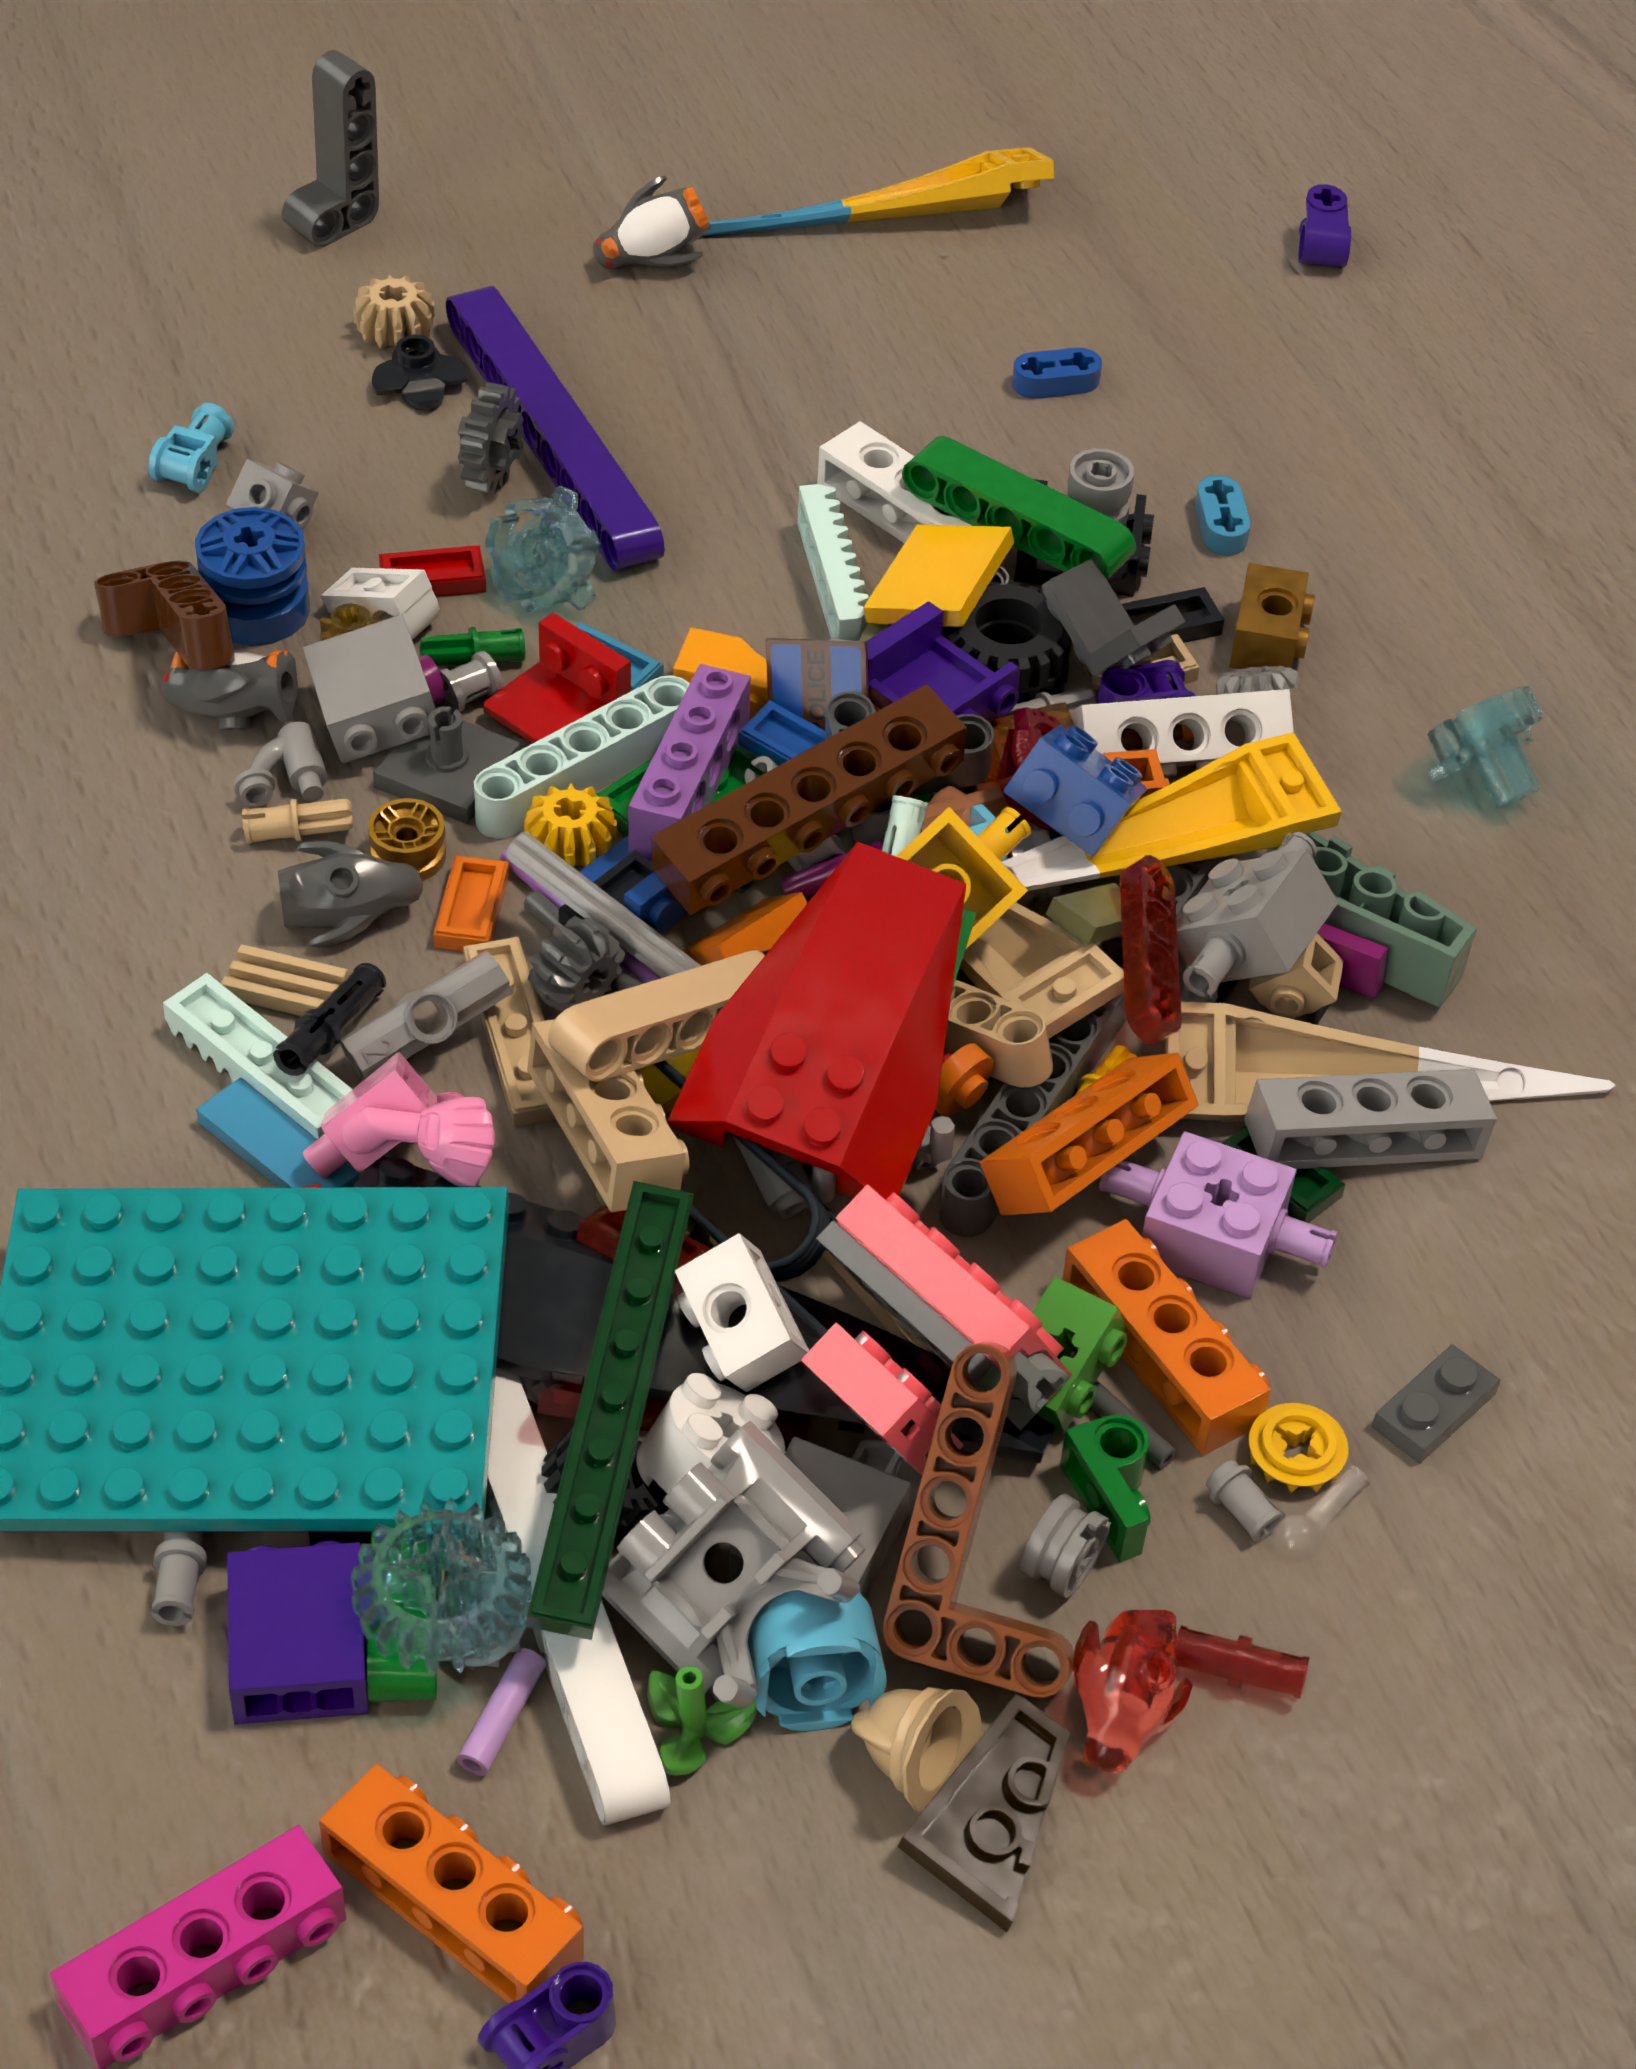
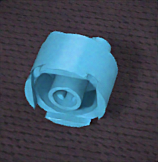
[747,1590,887,1731]

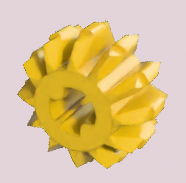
[524,782,617,868]

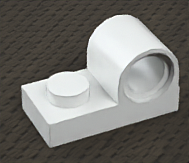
[321,568,440,640]

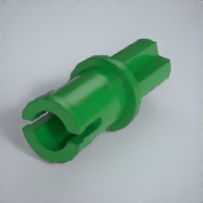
[419,627,526,666]

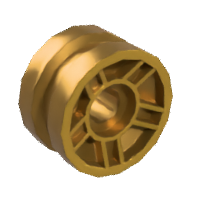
[368,798,447,881]

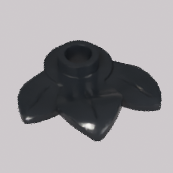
[372,335,468,410]

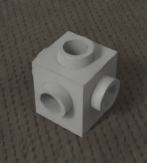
[226,459,319,529]

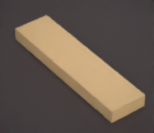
[463,937,556,1127]

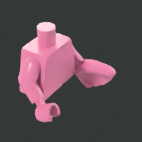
[302,1052,495,1187]

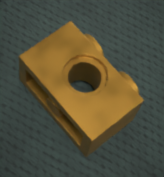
[1229,563,1315,669]

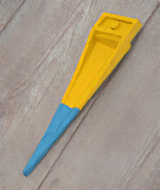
[702,147,1054,236]

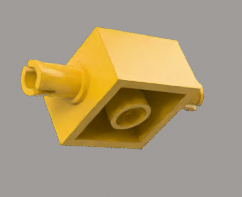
[896,807,1031,949]

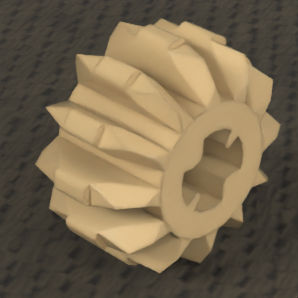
[353,274,435,350]

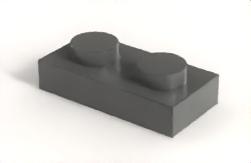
[1372,1344,1500,1464]

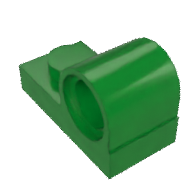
[1060,1414,1151,1563]

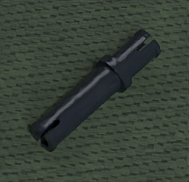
[273,963,386,1076]

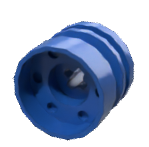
[195,507,311,646]

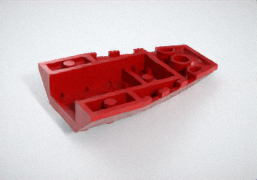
[667,842,966,1200]

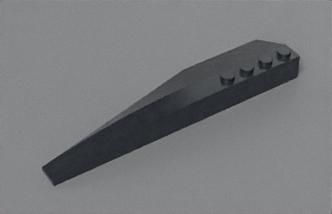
[354,1156,1056,1463]

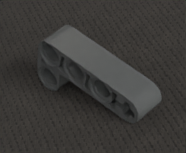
[282,50,379,247]

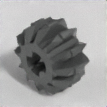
[528,916,625,1013]

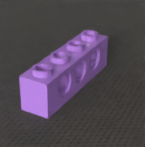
[628,664,751,859]

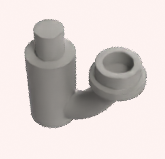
[234,722,327,807]

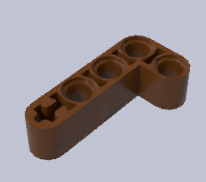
[94,561,235,670]

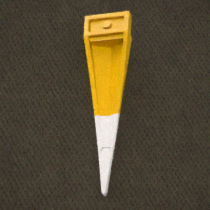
[1002,732,1342,891]

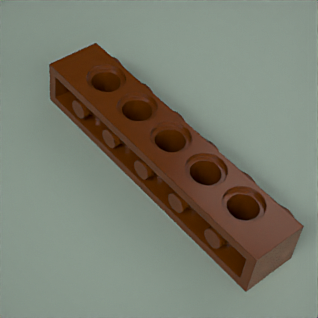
[651,684,966,915]

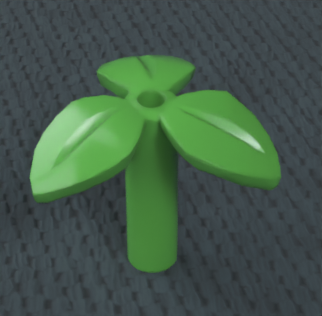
[647,1666,758,1776]

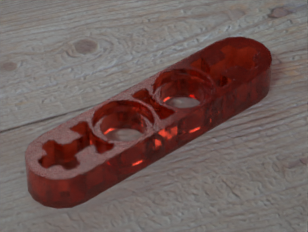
[1120,855,1182,1045]

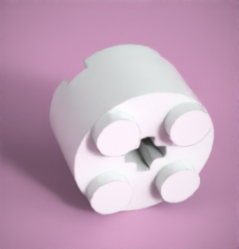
[636,1373,785,1508]

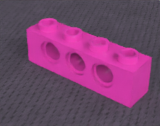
[49,1825,346,2069]

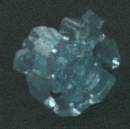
[485,486,601,612]
[1427,686,1543,809]

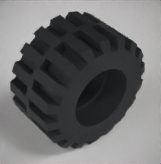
[942,581,1072,704]

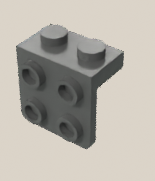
[1042,560,1185,676]

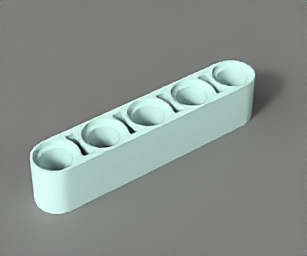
[474,676,690,839]

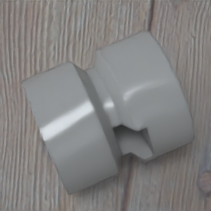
[1066,448,1134,527]

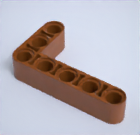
[883,1341,1075,1698]

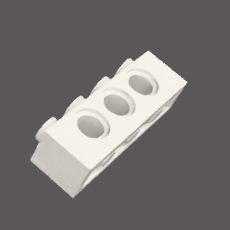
[817,421,972,544]
[1071,689,1294,777]

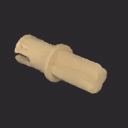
[242,799,354,844]

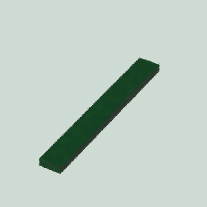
[526,1181,694,1640]

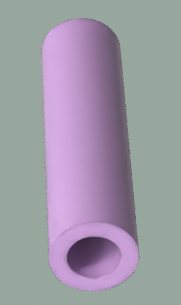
[457,1648,546,1776]

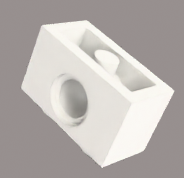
[675,1233,809,1392]

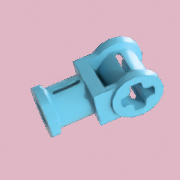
[148,403,235,493]

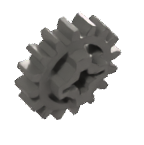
[458,382,524,494]

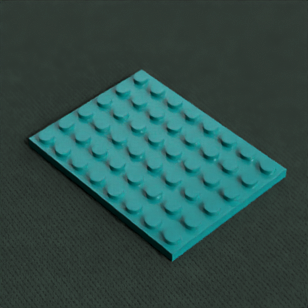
[0,1187,510,1531]

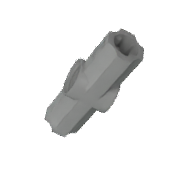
[339,950,513,1081]

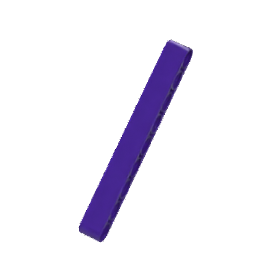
[445,286,665,571]

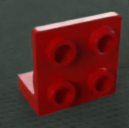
[484,612,631,744]

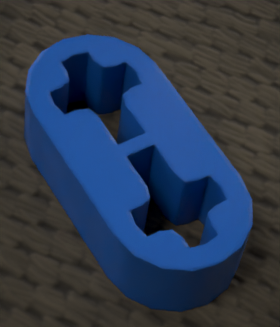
[1012,348,1102,398]

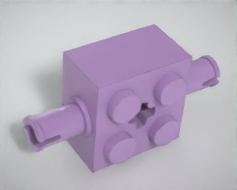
[1099,1131,1338,1299]

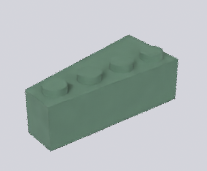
[1262,832,1477,1008]

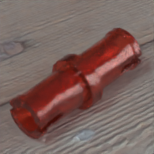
[1172,1625,1310,1699]

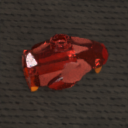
[1072,1610,1193,1773]

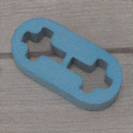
[1195,475,1250,556]

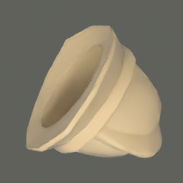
[851,1687,984,1812]

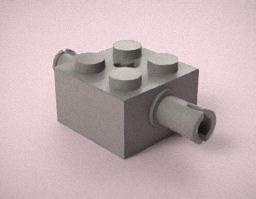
[1169,832,1338,997]

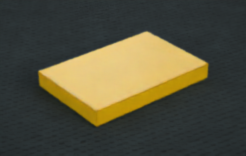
[863,524,1014,627]

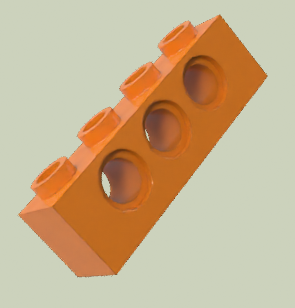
[979,1052,1199,1215]
[1062,1219,1271,1456]
[319,1763,584,2004]

